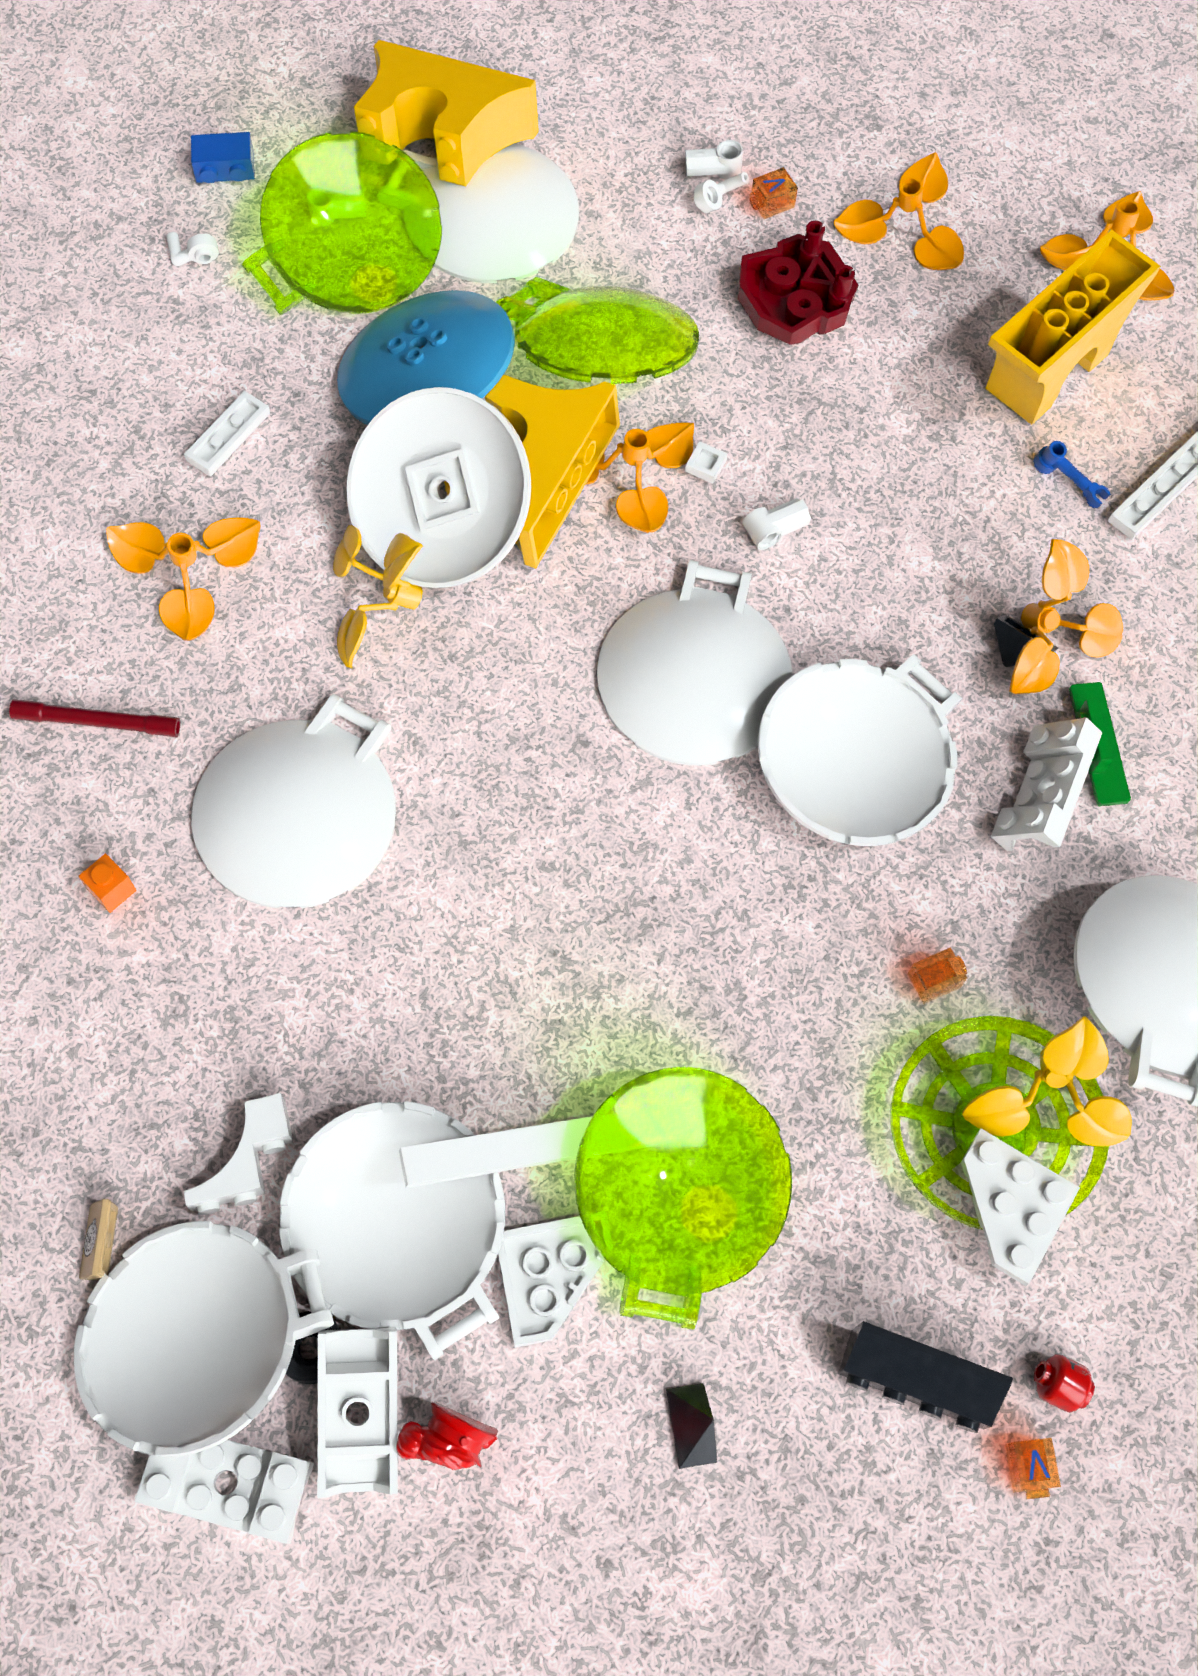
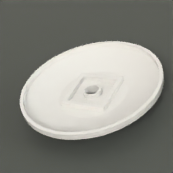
[347,387,531,588]

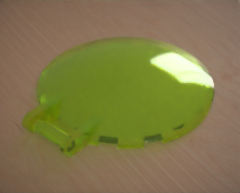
[242,131,442,315]
[496,277,699,384]
[574,1067,792,1330]

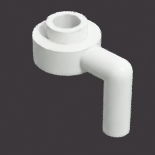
[694,172,749,213]
[166,232,219,266]

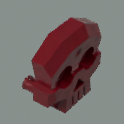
[738,220,859,345]

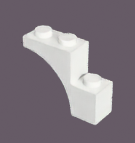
[184,1093,293,1215]

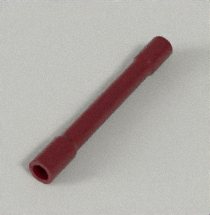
[9,699,181,737]

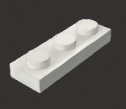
[184,390,270,477]

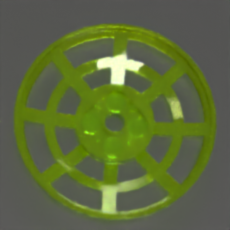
[890,1016,1109,1230]

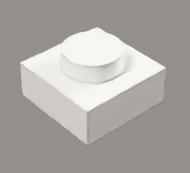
[685,441,728,484]

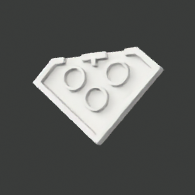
[961,1128,1080,1286]
[498,1211,612,1348]

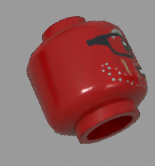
[1034,1354,1095,1413]

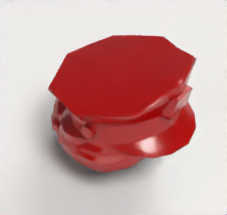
[396,1402,498,1470]

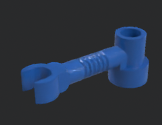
[1033,441,1111,508]

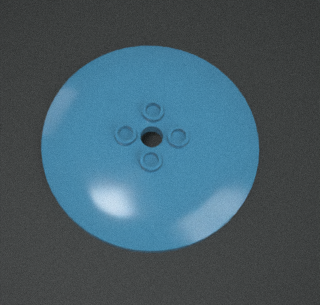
[337,290,515,425]

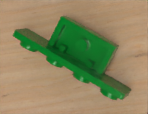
[1069,682,1131,806]

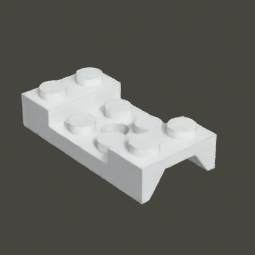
[991,717,1102,851]
[317,1328,398,1498]
[134,1440,314,1544]

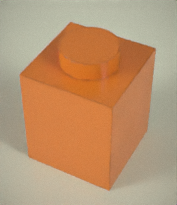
[78,853,137,913]

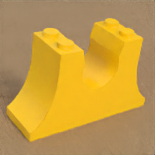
[354,40,539,187]
[985,230,1161,425]
[444,375,620,569]

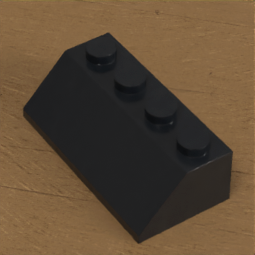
[838,1321,1013,1433]

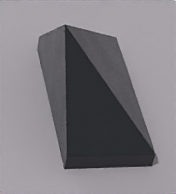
[994,613,1058,667]
[666,1383,717,1469]

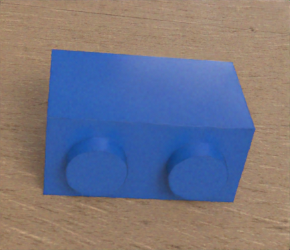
[191,132,255,183]

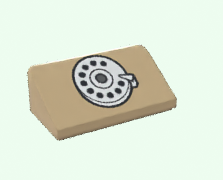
[79,1199,118,1281]

